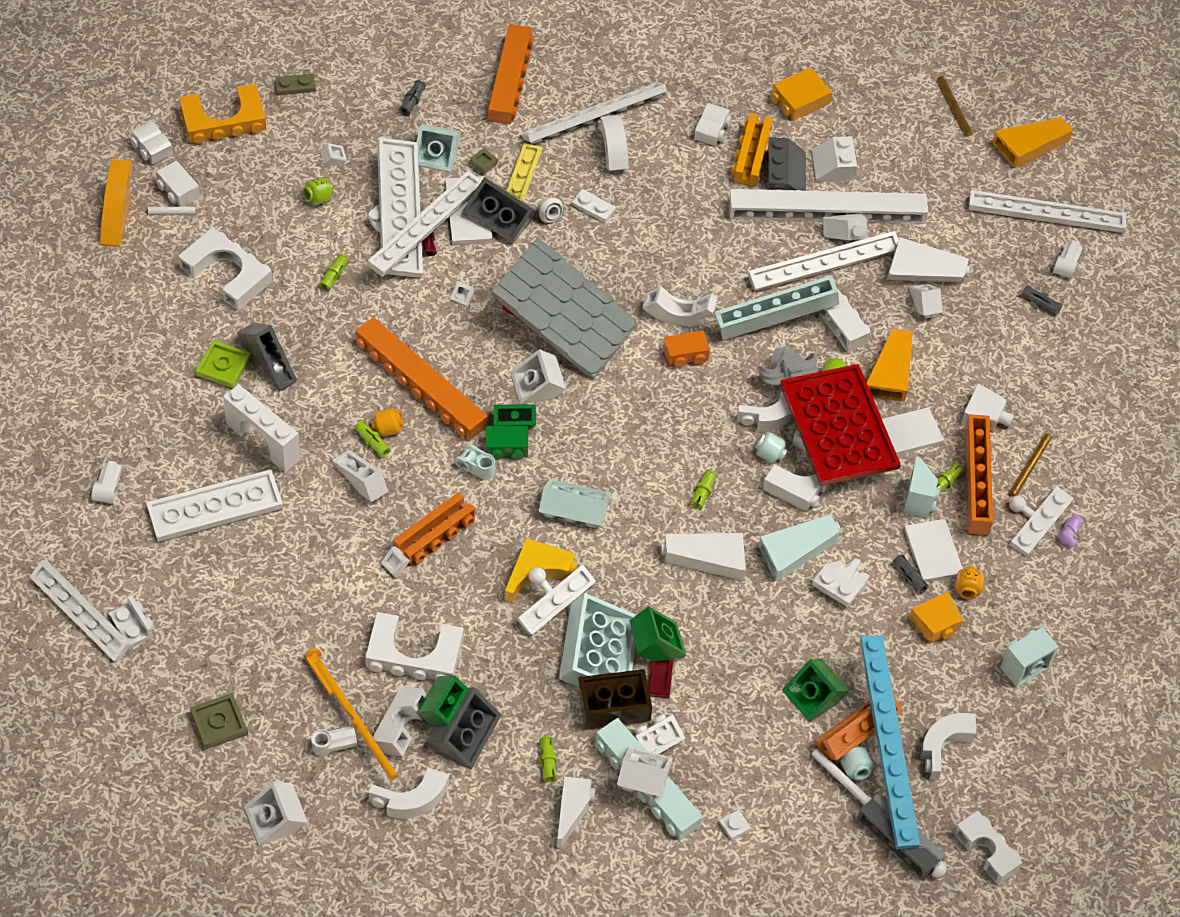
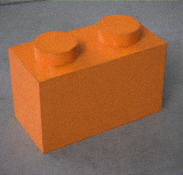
[663,330,710,368]

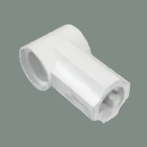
[1053,240,1083,279]
[92,461,122,504]
[311,726,357,757]

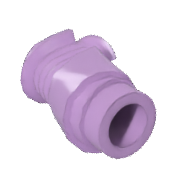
[1058,514,1083,548]

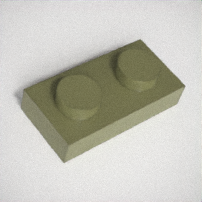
[275,73,316,96]

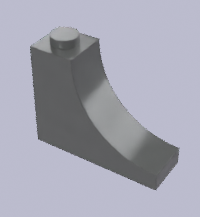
[237,323,297,390]

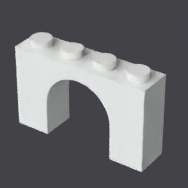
[178,227,272,311]
[223,384,300,473]
[762,430,829,512]
[365,612,464,680]

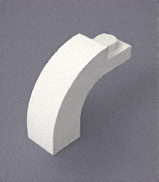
[598,115,629,171]
[642,287,717,327]
[737,389,793,432]
[920,713,976,781]
[368,768,449,819]

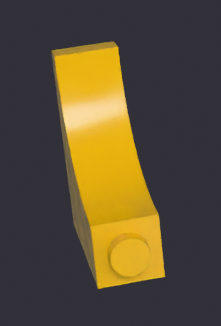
[504,538,578,603]

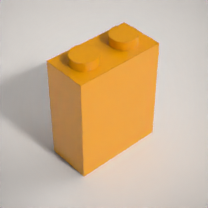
[771,67,833,121]

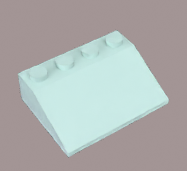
[559,593,636,687]

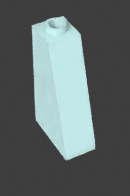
[759,515,841,581]

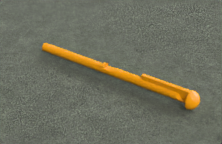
[305,648,398,780]

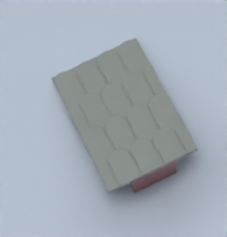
[492,237,637,380]

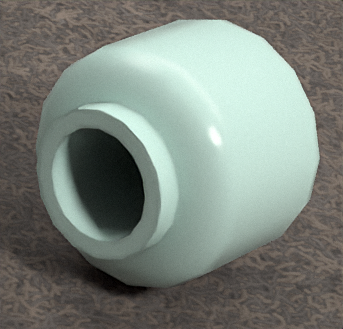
[755,432,787,463]
[841,747,874,781]

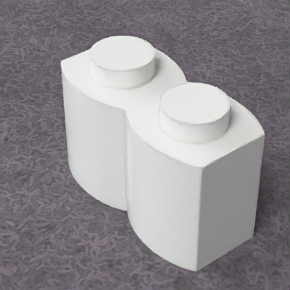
[694,103,732,146]
[130,121,173,164]

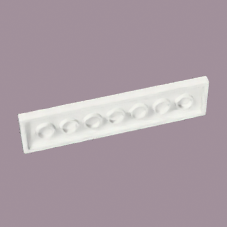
[377,138,423,278]

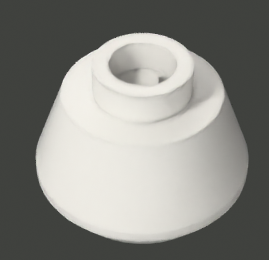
[537,197,563,223]

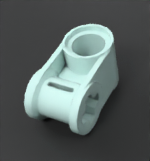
[454,444,495,480]

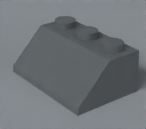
[767,137,806,191]
[463,177,538,243]
[426,687,502,769]

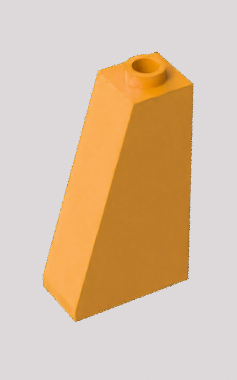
[992,117,1073,168]
[867,329,913,402]

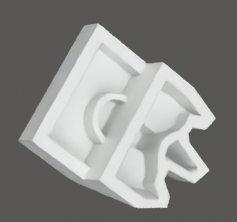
[812,558,870,607]

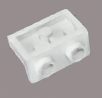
[109,595,154,649]
[633,714,686,754]

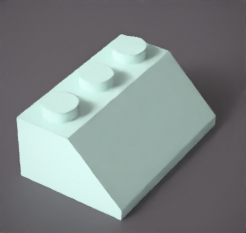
[539,479,611,528]

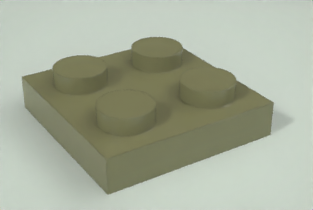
[190,693,248,749]

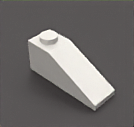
[332,450,389,502]
[557,776,595,848]

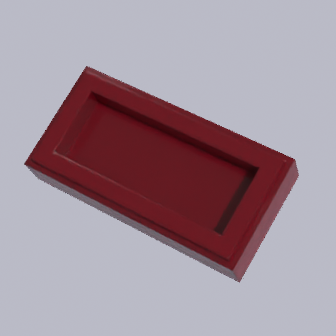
[648,659,674,699]

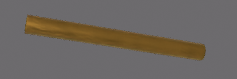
[937,76,973,137]
[1009,433,1052,497]

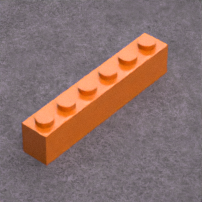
[488,24,534,125]
[965,414,993,535]

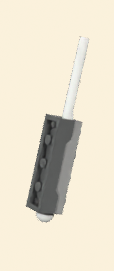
[811,748,947,881]

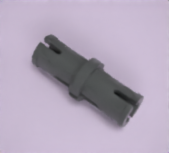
[399,80,426,116]
[1021,285,1062,315]
[892,554,929,594]

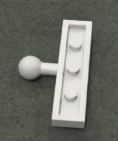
[1009,486,1074,557]
[516,565,596,636]

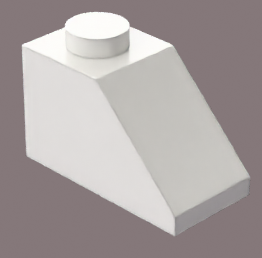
[823,214,868,240]
[908,283,943,318]

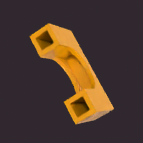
[179,83,267,144]

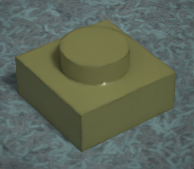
[470,148,498,174]

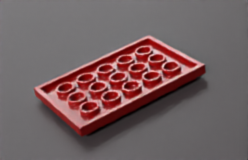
[780,364,901,486]

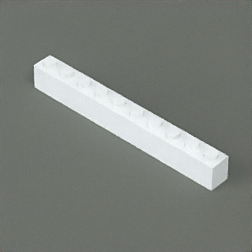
[729,189,928,224]

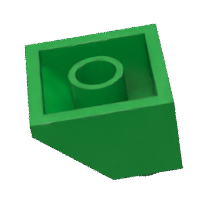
[629,606,686,662]
[782,659,850,722]

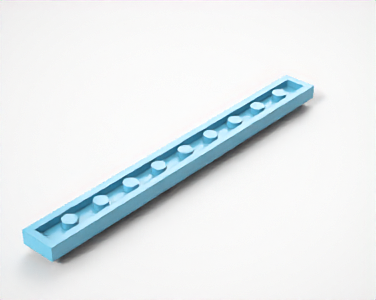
[859,635,920,849]

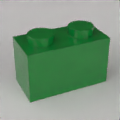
[494,404,536,426]
[485,426,528,460]
[417,675,469,726]

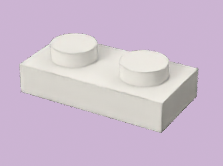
[572,189,616,223]

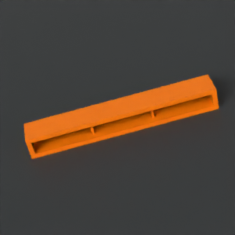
[355,317,488,441]

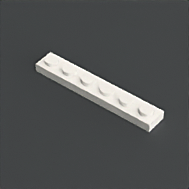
[30,560,132,662]

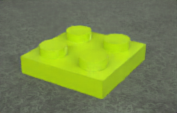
[195,340,251,389]

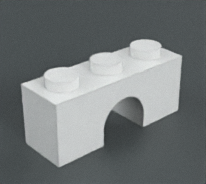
[373,686,427,757]
[954,811,1023,885]

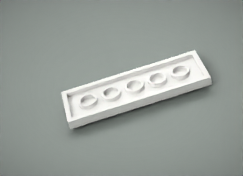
[146,470,283,542]

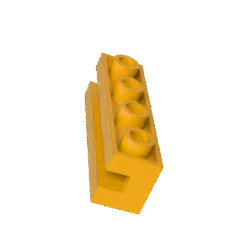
[731,113,773,187]

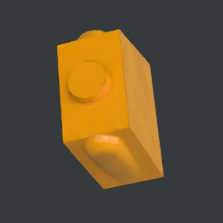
[909,592,963,643]

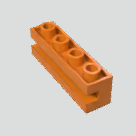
[393,492,476,566]
[814,694,903,760]

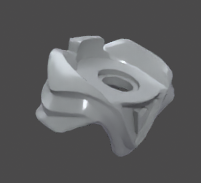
[757,347,818,386]

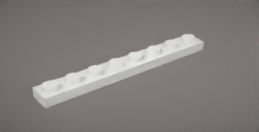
[521,82,667,144]
[367,171,482,277]
[968,190,1127,233]
[748,231,898,292]

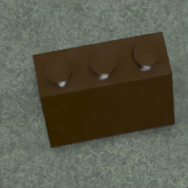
[578,669,652,729]

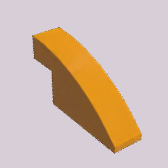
[100,159,133,247]

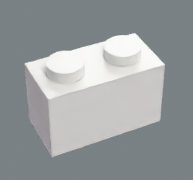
[156,161,200,207]

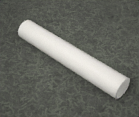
[148,207,196,215]

